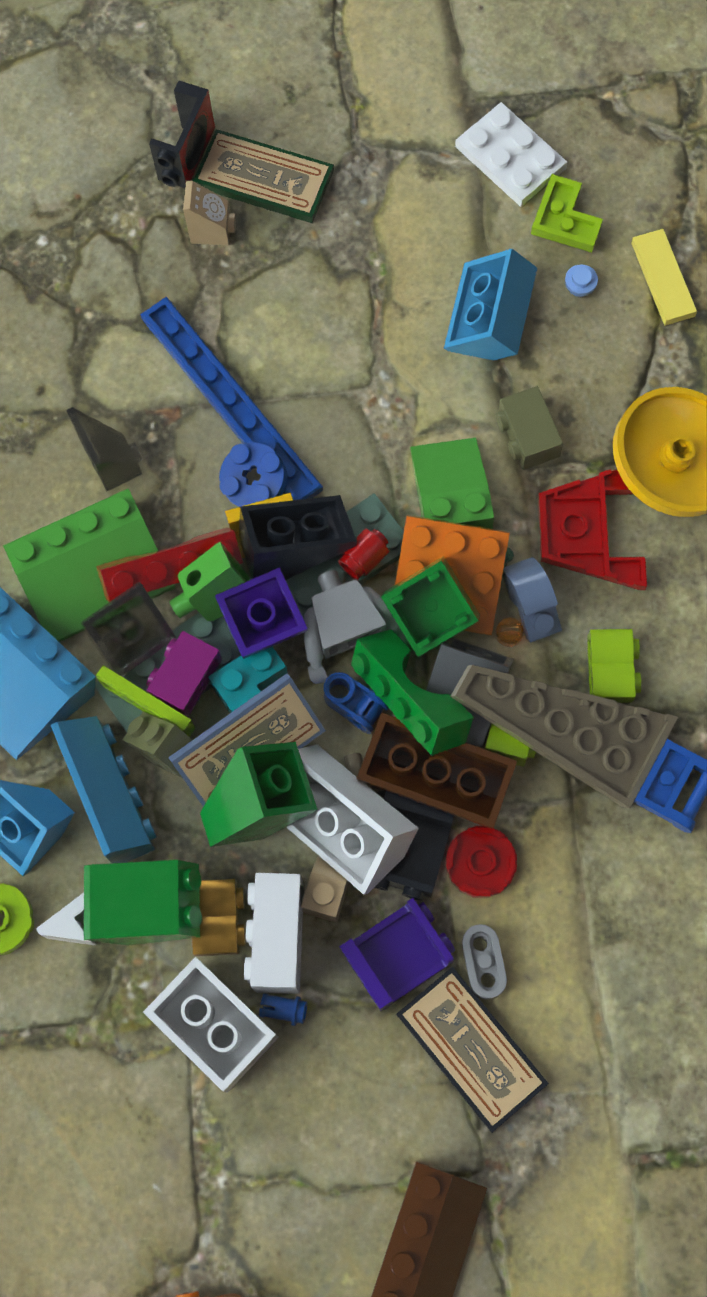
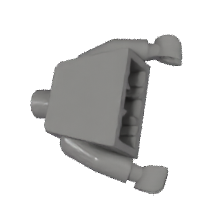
[304,570,411,684]

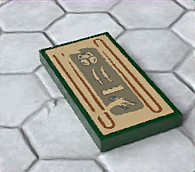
[193,129,334,223]

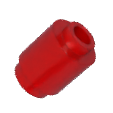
[338,529,389,580]

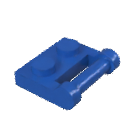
[633,739,707,833]

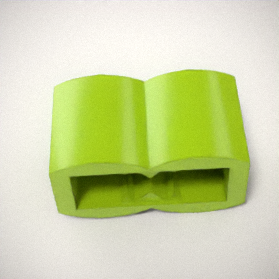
[587,629,641,703]

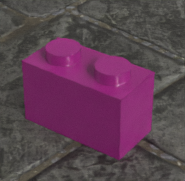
[146,630,223,717]

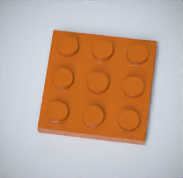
[395,515,510,635]

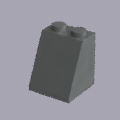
[426,637,514,748]

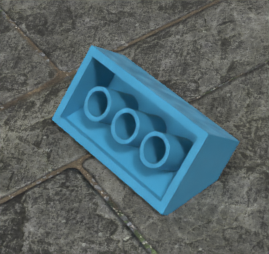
[51,716,157,863]

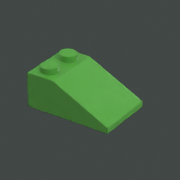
[410,437,494,529]

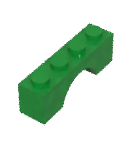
[351,629,474,755]

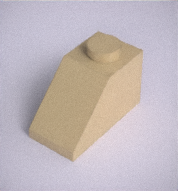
[301,855,349,923]

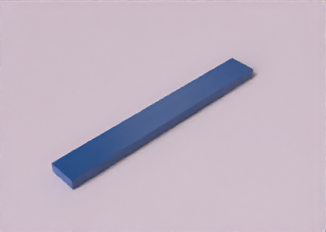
[140,297,323,500]

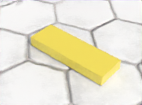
[631,229,697,326]

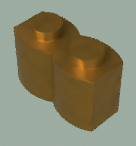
[192,879,245,956]

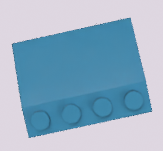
[0,587,96,760]

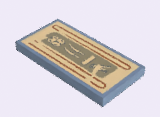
[168,673,326,807]

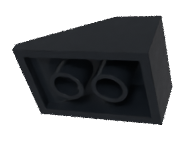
[239,495,357,580]

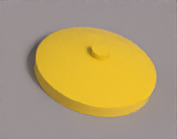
[613,387,707,517]

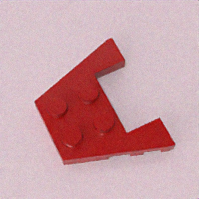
[538,469,647,590]

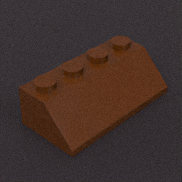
[356,713,517,829]
[371,1161,487,1297]

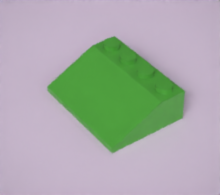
[3,488,175,642]

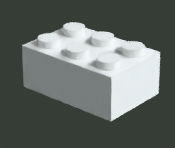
[244,873,304,994]
[143,957,279,1093]

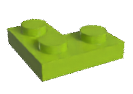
[531,174,603,253]

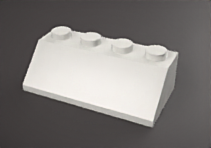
[287,744,419,895]

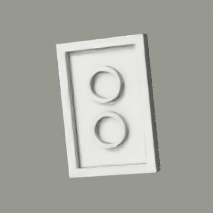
[455,102,567,207]

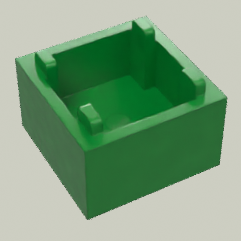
[381,556,480,657]

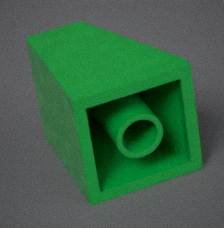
[200,742,318,847]
[84,860,202,946]

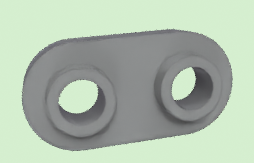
[462,924,507,999]

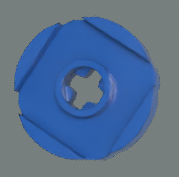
[219,442,288,507]

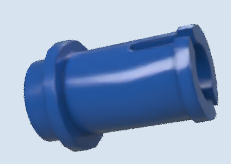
[259,993,308,1026]

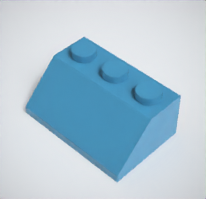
[444,249,537,360]

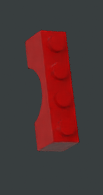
[96,527,243,603]

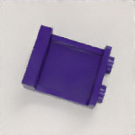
[339,898,456,1012]

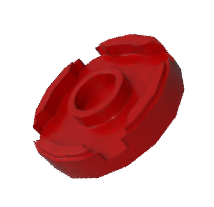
[446,826,517,898]

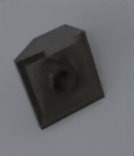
[66,407,143,492]
[81,582,177,676]

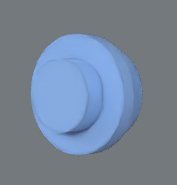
[565,264,598,297]

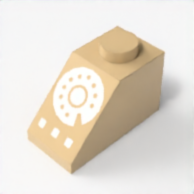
[183,181,236,245]

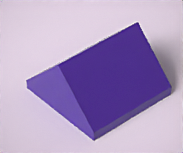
[215,568,308,659]

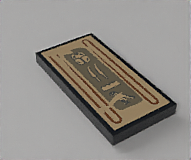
[396,967,549,1133]

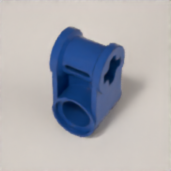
[324,672,389,734]

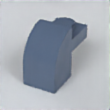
[503,557,562,643]

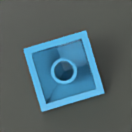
[0,780,75,876]

